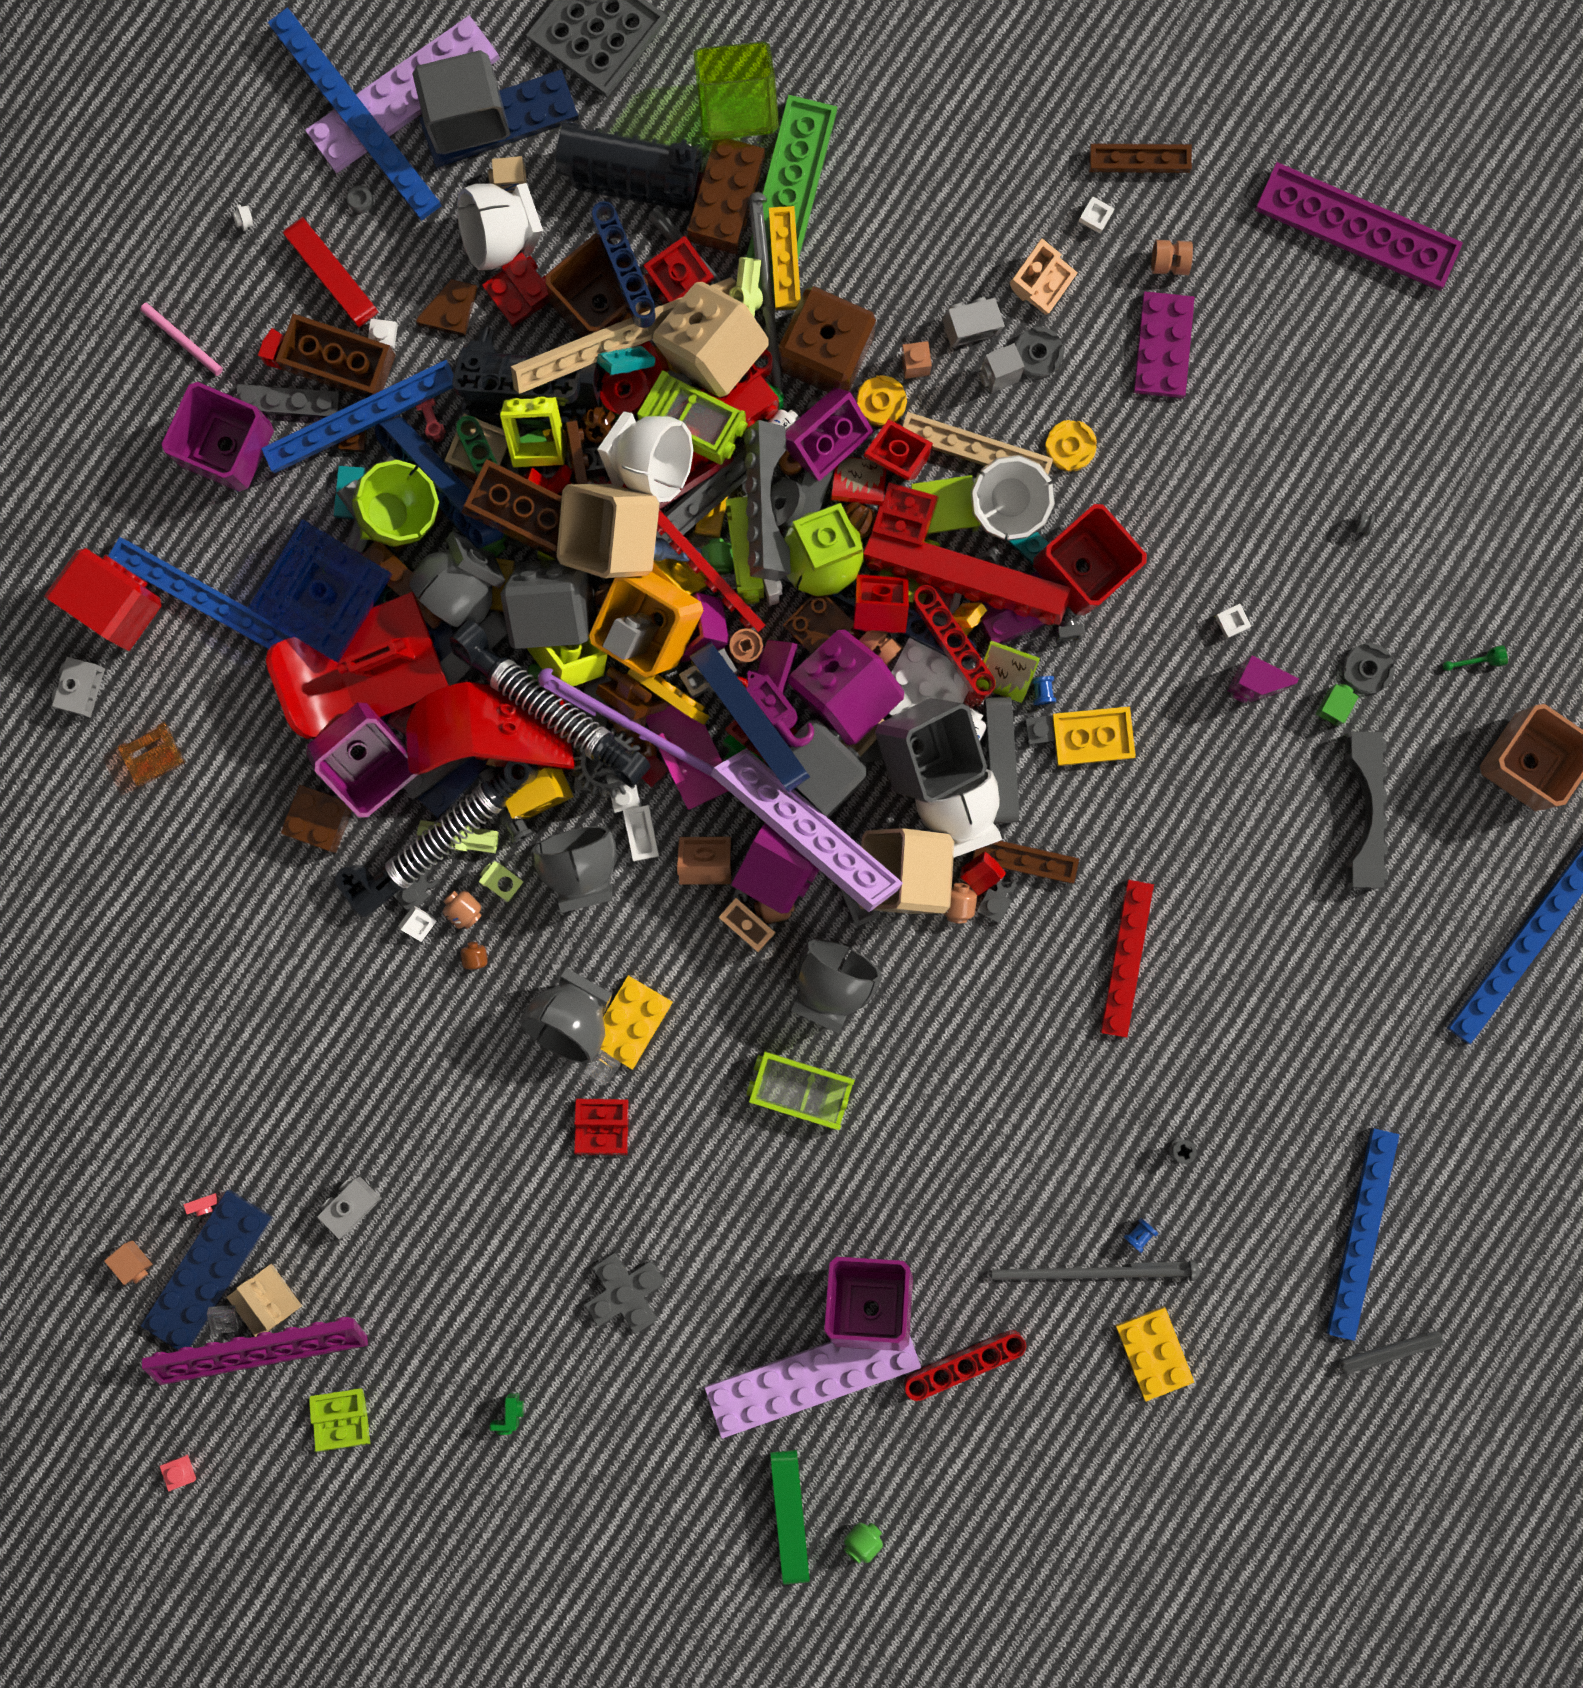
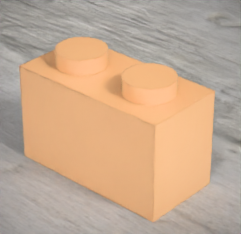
[719,898,775,953]

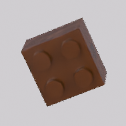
[281,785,352,853]

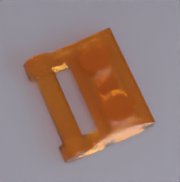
[117,722,186,787]

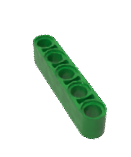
[770,1450,810,1585]

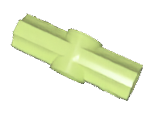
[729,257,763,317]
[417,820,499,854]

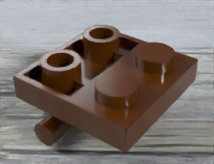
[783,595,854,654]
[595,667,669,720]

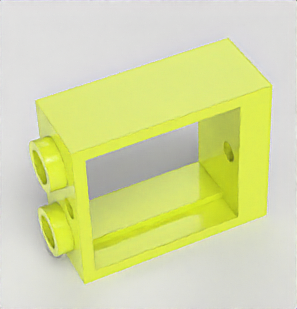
[500,397,567,467]

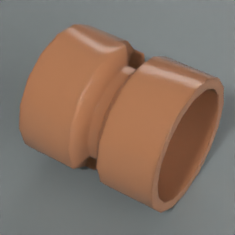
[1151,240,1193,275]
[725,628,763,664]
[859,630,904,666]

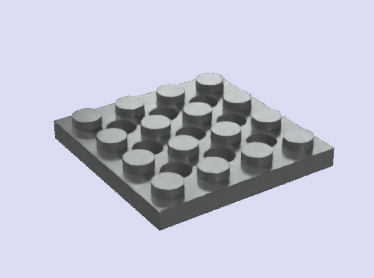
[526,0,668,98]

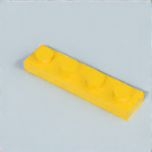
[769,206,801,311]

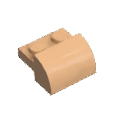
[1010,239,1077,315]

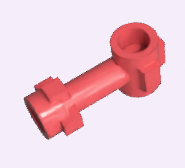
[416,398,446,443]

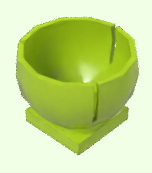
[352,460,439,547]
[784,503,864,596]

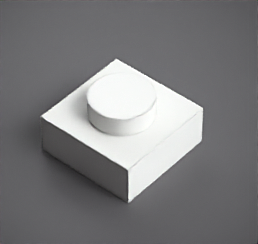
[1079,197,1114,234]
[368,319,398,349]
[1215,604,1251,639]
[398,905,436,942]

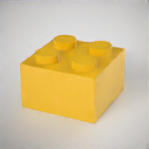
[506,766,574,819]

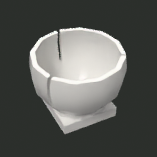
[457,183,543,270]
[597,412,693,502]
[970,455,1055,541]
[915,769,1002,858]

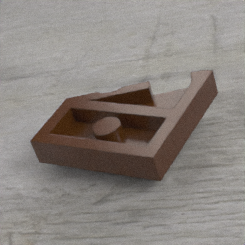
[416,279,478,336]

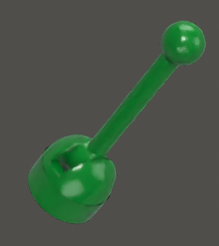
[1442,645,1508,671]

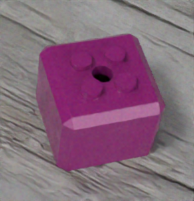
[162,382,274,492]
[788,630,904,745]
[306,703,417,817]
[731,823,819,914]
[824,1257,913,1351]

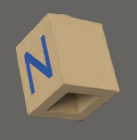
[488,156,527,192]

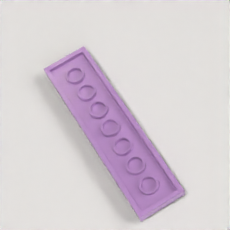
[305,15,500,174]
[711,748,903,912]
[705,1337,921,1438]

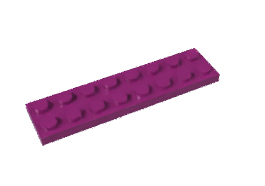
[1255,162,1463,291]
[142,1317,368,1385]

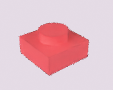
[183,1193,219,1216]
[160,1454,196,1491]

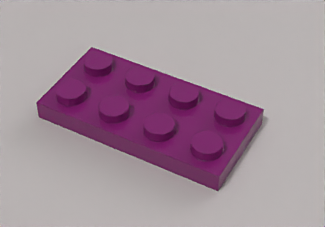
[1133,291,1195,398]

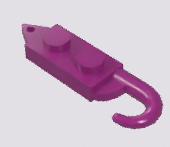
[746,671,814,748]

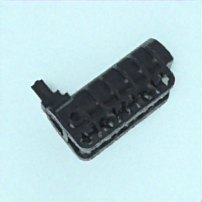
[556,122,703,211]
[452,326,605,430]

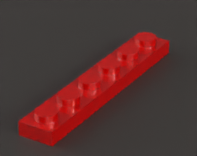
[657,510,766,632]
[1100,880,1154,1038]

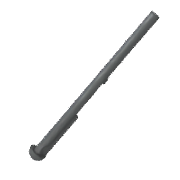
[747,192,783,394]
[991,1261,1200,1281]

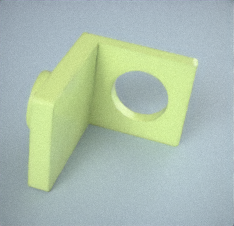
[479,861,523,902]

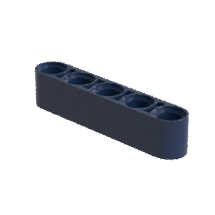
[592,201,656,328]

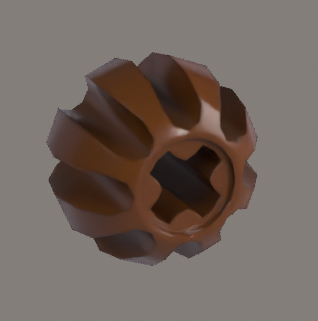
[580,407,617,446]
[843,502,877,538]

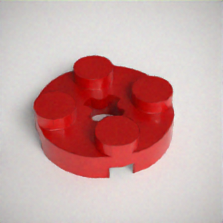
[600,369,652,416]

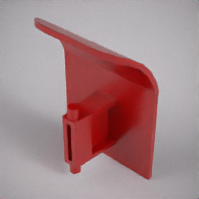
[266,592,448,739]
[406,682,574,775]

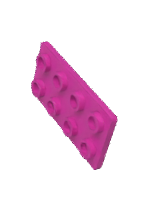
[646,696,729,810]

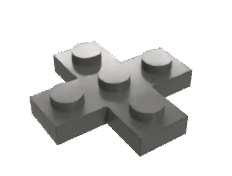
[585,1252,666,1334]

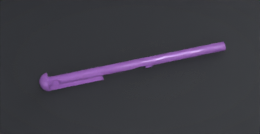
[538,668,716,780]

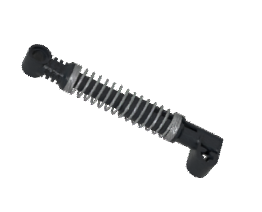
[450,620,651,787]
[335,761,538,917]

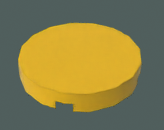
[856,375,907,427]
[1045,420,1097,472]

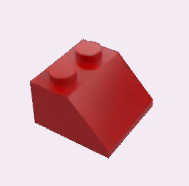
[864,419,933,481]
[854,575,909,633]

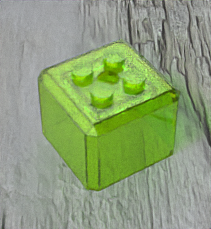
[693,41,779,140]

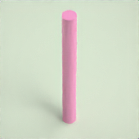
[140,303,223,376]

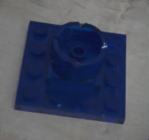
[248,519,393,663]

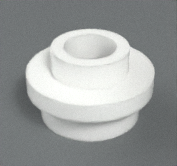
[233,204,253,231]

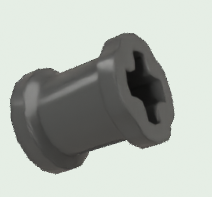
[1168,1138,1197,1164]

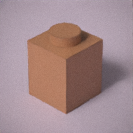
[901,341,932,379]
[104,1241,153,1285]

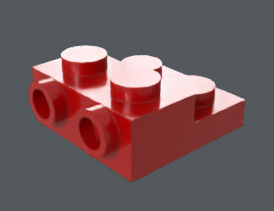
[643,236,715,305]
[482,252,549,328]

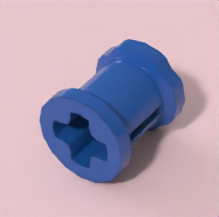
[1031,676,1056,705]
[1124,1218,1158,1253]

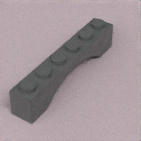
[744,420,791,581]
[1345,732,1388,889]

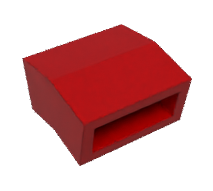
[258,328,284,370]
[960,851,1006,896]

